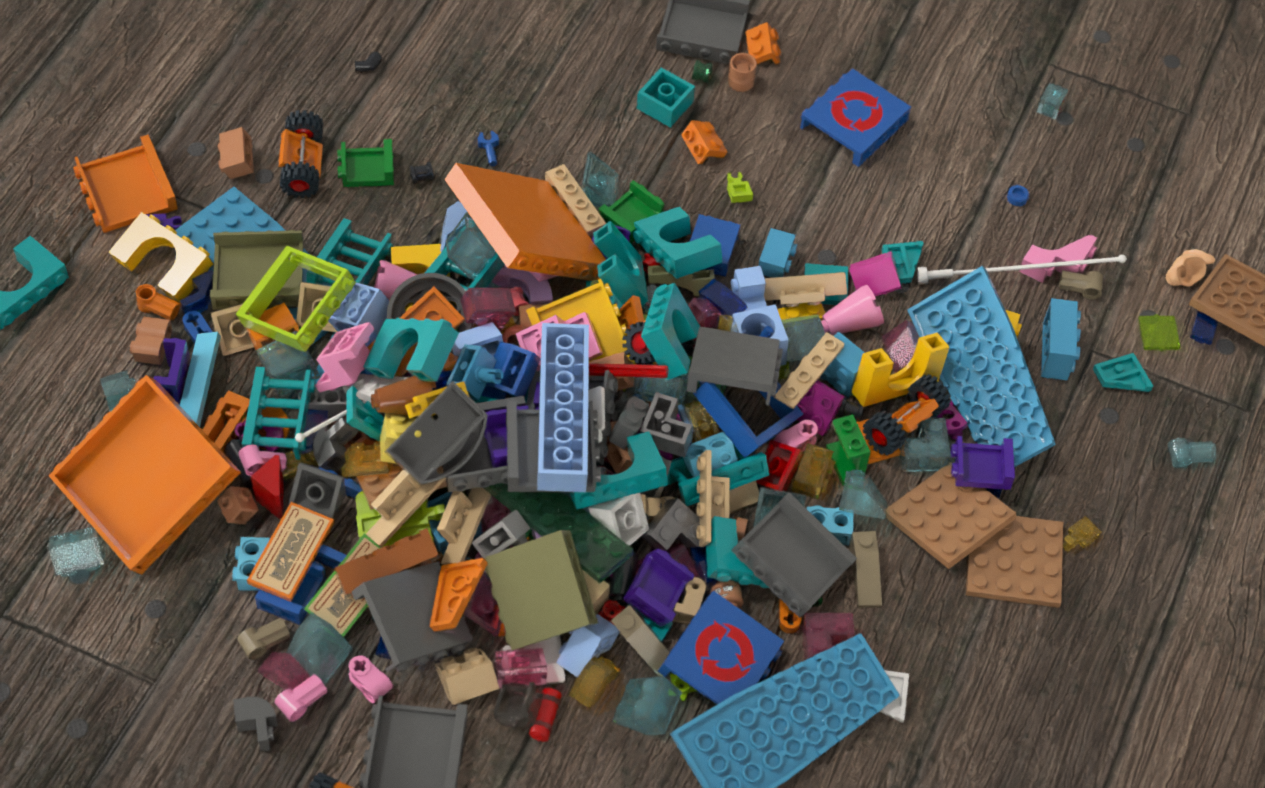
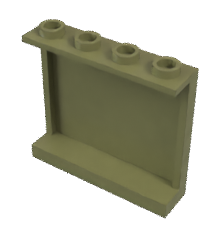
[210,230,304,310]
[484,530,598,651]

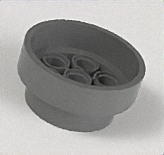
[387,273,474,354]

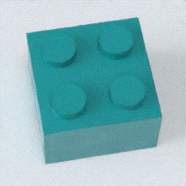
[637,67,695,128]

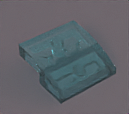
[781,314,825,362]

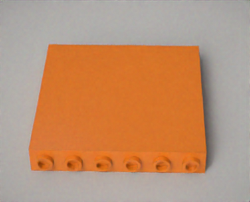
[444,163,606,282]
[49,375,241,575]

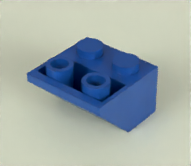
[485,342,541,397]

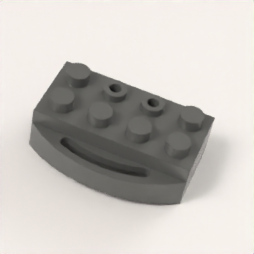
[384,382,488,484]

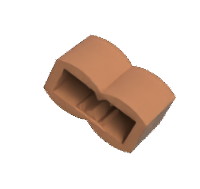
[130,317,172,365]

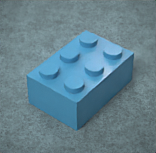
[1041,298,1081,380]

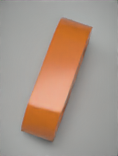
[779,599,801,634]

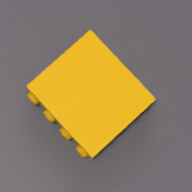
[526,279,637,365]

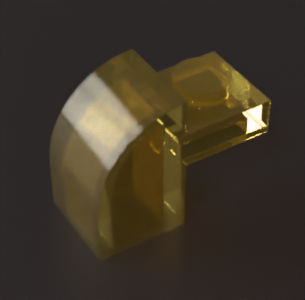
[569,656,621,708]

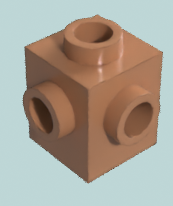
[217,486,259,524]

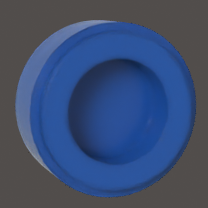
[1007,185,1029,206]

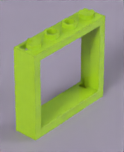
[235,246,356,352]

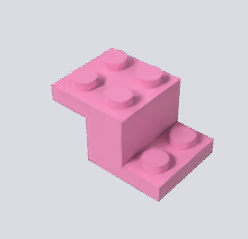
[516,312,603,371]
[315,322,374,392]

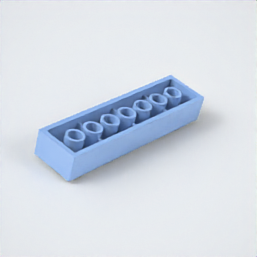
[537,323,589,492]

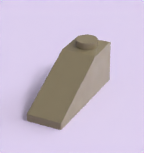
[849,531,882,608]
[611,605,670,679]

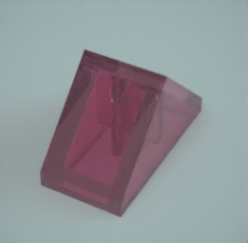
[257,652,311,690]

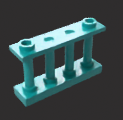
[307,218,393,285]
[425,219,505,305]
[242,367,316,460]
[666,444,769,506]

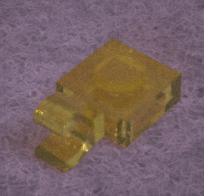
[283,451,319,479]
[1063,516,1102,552]

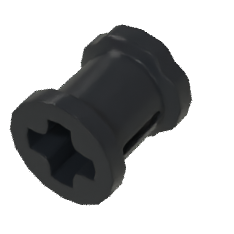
[409,162,434,184]
[838,397,865,422]

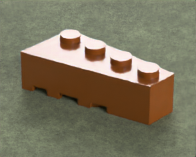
[334,528,438,598]

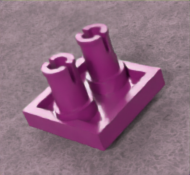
[797,380,845,436]

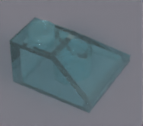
[284,612,352,684]

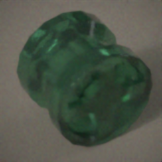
[692,60,713,83]

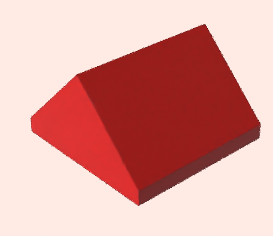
[756,440,803,496]
[251,455,284,519]

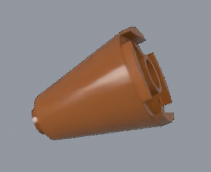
[371,376,436,418]

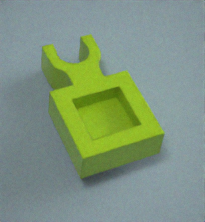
[727,172,753,203]

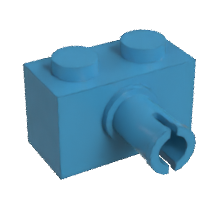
[446,344,503,400]

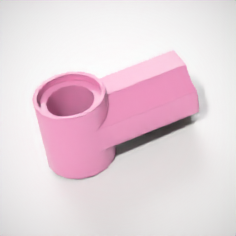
[238,445,287,476]
[275,675,327,722]

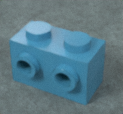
[758,228,798,278]

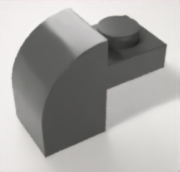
[313,418,360,472]
[233,697,278,751]

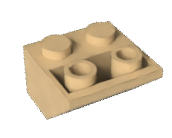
[435,648,499,705]

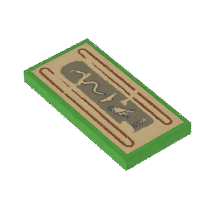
[304,533,382,639]

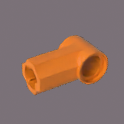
[136,284,181,321]

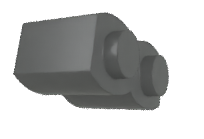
[609,396,649,449]

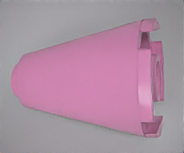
[374,260,418,301]
[820,285,884,335]

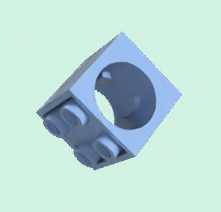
[328,283,389,347]
[729,305,788,366]

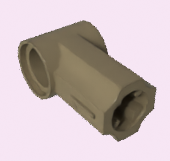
[1059,270,1103,300]
[237,618,290,660]

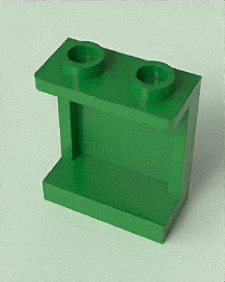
[337,139,394,187]
[598,180,664,244]
[825,414,871,486]

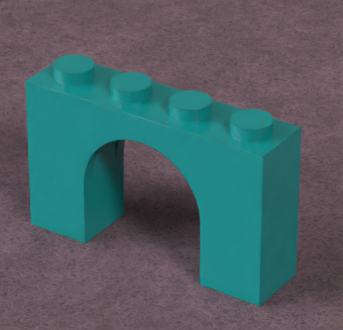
[633,207,722,279]
[593,221,648,307]
[0,236,69,330]
[641,283,700,380]
[363,318,459,382]
[569,431,668,510]
[706,516,769,588]

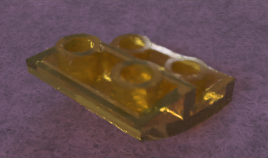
[341,441,393,477]

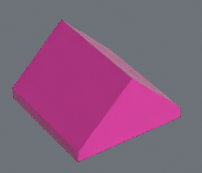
[850,251,901,297]

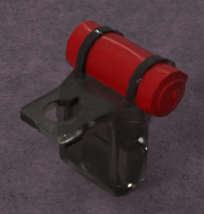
[493,682,562,742]

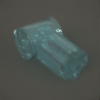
[1167,438,1216,468]

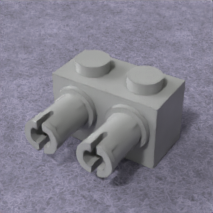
[472,510,531,558]

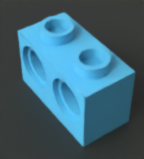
[683,432,737,477]
[806,505,853,545]
[233,537,270,591]

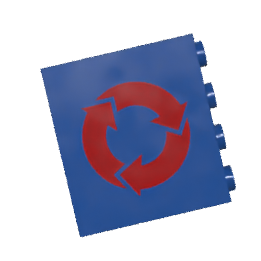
[800,69,911,167]
[657,590,784,705]

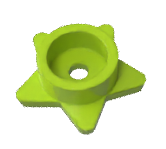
[666,673,697,701]

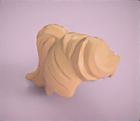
[1166,249,1216,287]

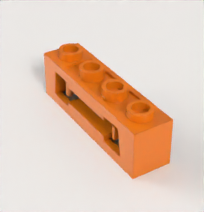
[202,390,250,454]

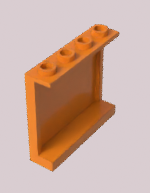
[73,135,178,233]

